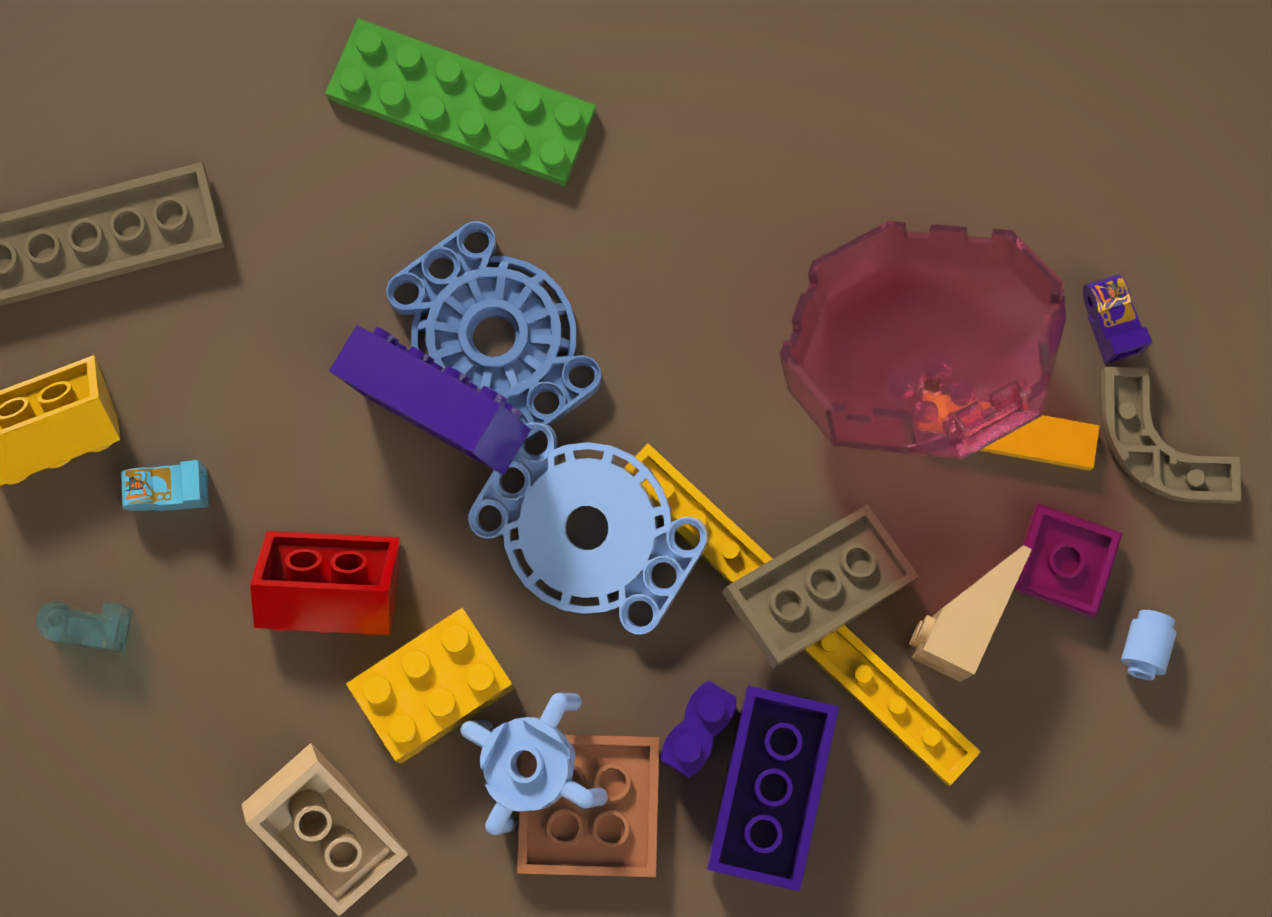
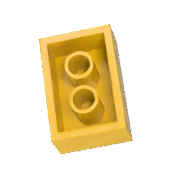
[346,608,515,764]

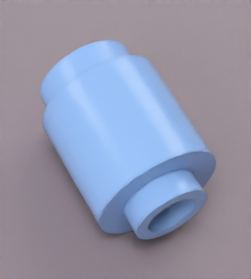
[1121,610,1177,680]

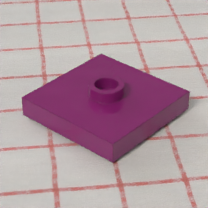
[1013,503,1123,619]

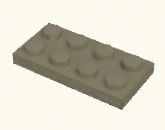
[722,504,919,669]

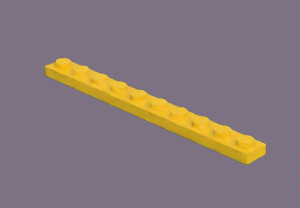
[624,443,981,786]

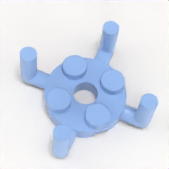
[460,693,608,835]

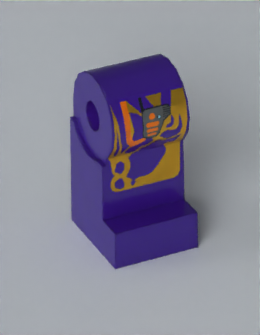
[1083,275,1153,364]

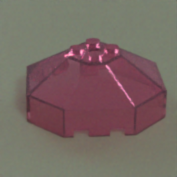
[779,221,1066,460]

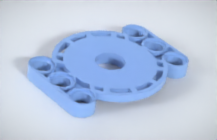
[468,422,709,634]

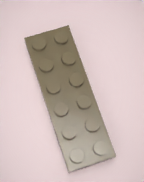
[0,162,225,306]

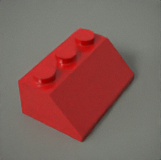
[250,531,400,635]

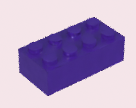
[329,325,531,476]
[706,685,839,891]

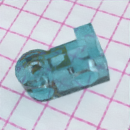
[36,601,133,653]

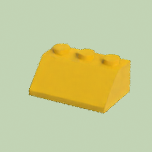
[0,355,120,486]

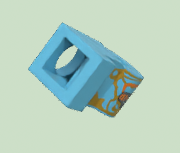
[121,460,209,511]

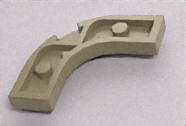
[1101,367,1241,504]

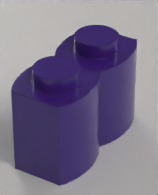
[660,680,737,779]

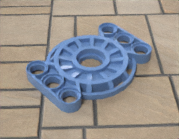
[386,221,601,446]

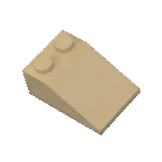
[909,545,1032,682]
[241,743,408,916]

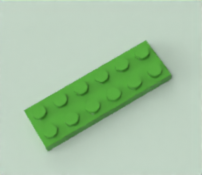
[325,18,596,187]

